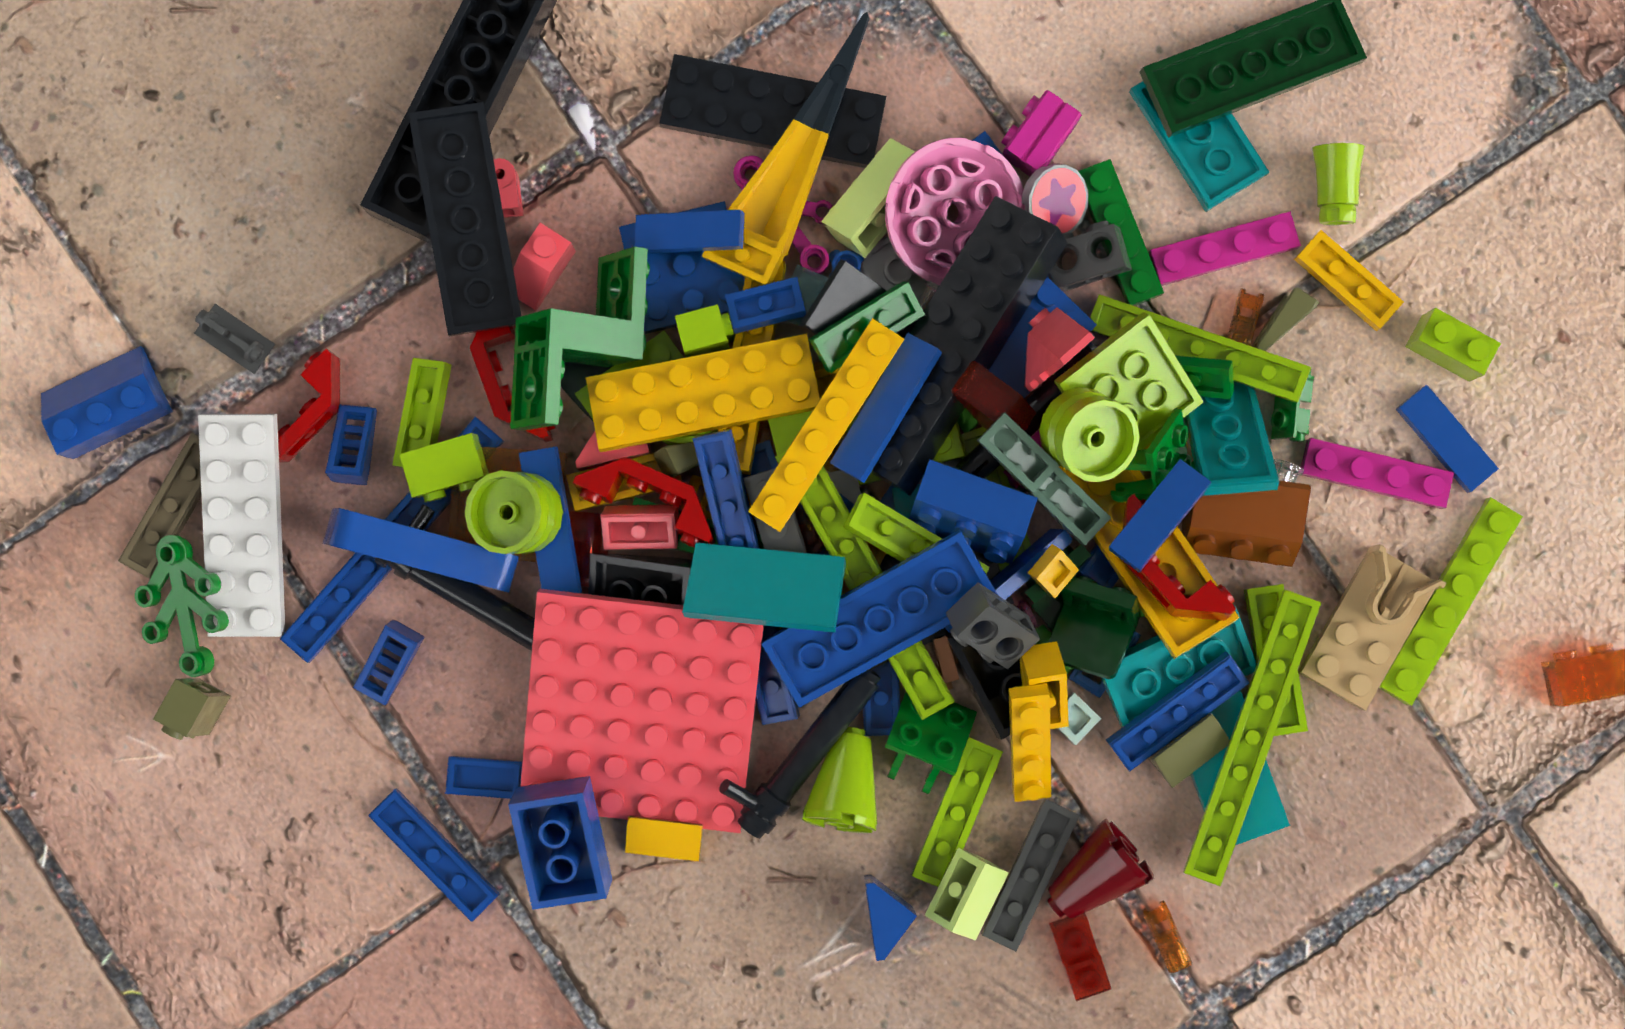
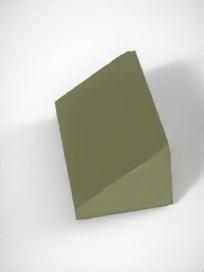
[1149,713,1230,788]

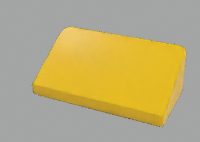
[625,816,703,861]

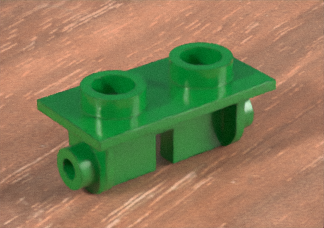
[1271,370,1314,442]

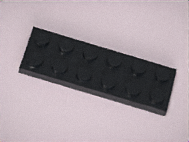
[659,54,887,168]
[408,102,521,337]

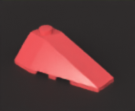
[1024,307,1095,392]

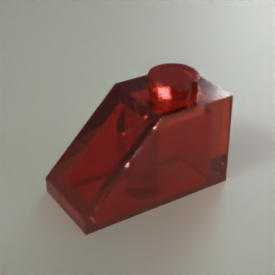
[951,360,1036,431]

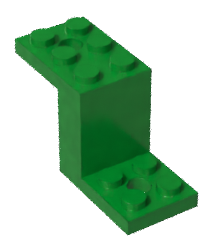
[510,247,650,431]

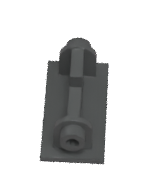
[194,304,275,374]

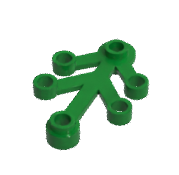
[135,535,229,677]

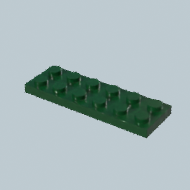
[1139,0,1367,138]

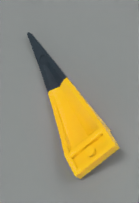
[702,12,869,285]

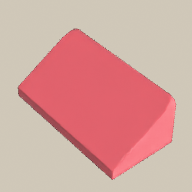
[600,505,679,550]

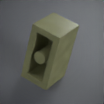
[153,678,231,740]

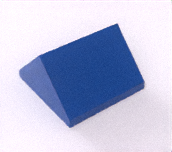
[864,875,917,961]

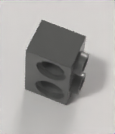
[1050,221,1132,292]
[946,582,1040,669]

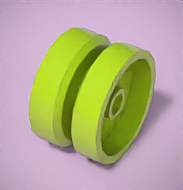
[1039,387,1140,482]
[465,470,563,554]

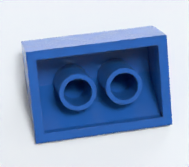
[41,346,173,459]

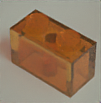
[1541,643,1625,707]

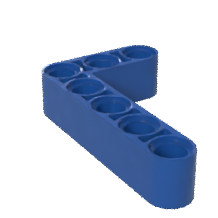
[322,508,519,593]

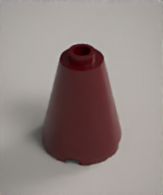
[1047,819,1154,919]

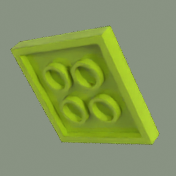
[1054,312,1203,450]

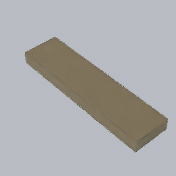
[118,433,202,579]

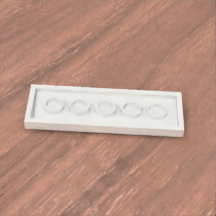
[198,414,285,637]

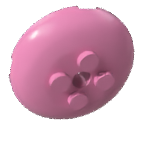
[885,138,1025,285]

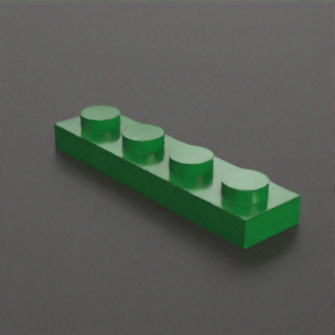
[1078,159,1164,306]

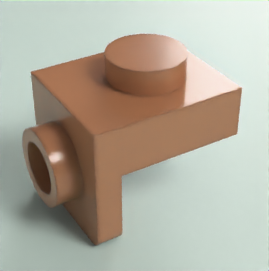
[932,636,959,690]

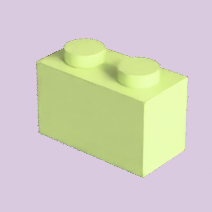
[924,848,1009,940]

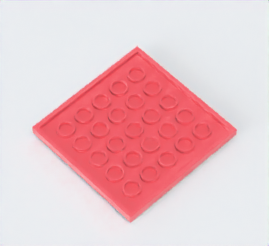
[520,588,764,833]

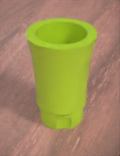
[1312,143,1365,225]

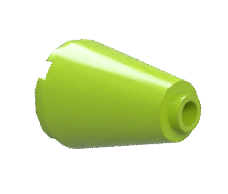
[802,727,877,833]

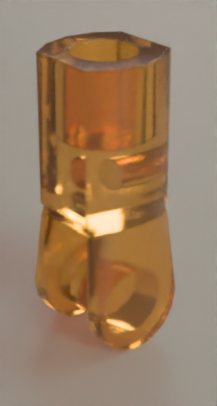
[1227,288,1264,346]
[1142,900,1192,973]

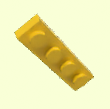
[1009,683,1051,802]

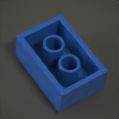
[908,459,1038,564]
[508,776,613,910]

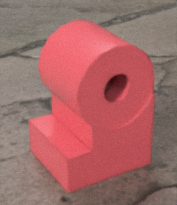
[494,158,524,218]

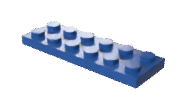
[761,529,998,708]

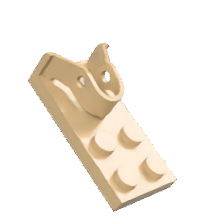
[1298,544,1446,711]

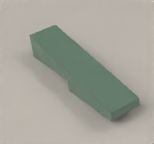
[977,413,1111,545]

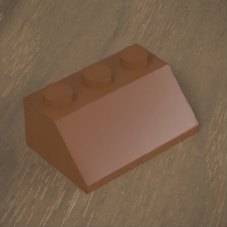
[1181,480,1311,567]

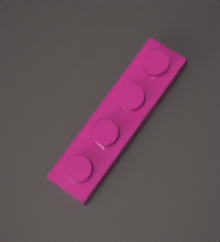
[1148,211,1301,286]
[1299,438,1454,509]

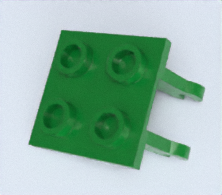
[1110,408,1192,502]
[885,692,977,794]

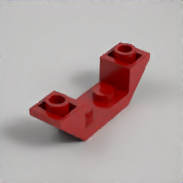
[469,326,556,442]
[278,349,340,463]
[572,457,715,548]
[1122,494,1236,621]

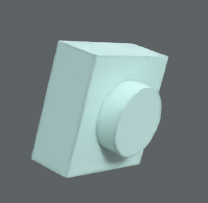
[1057,692,1102,745]

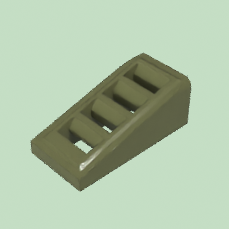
[1252,287,1319,351]
[654,442,699,477]

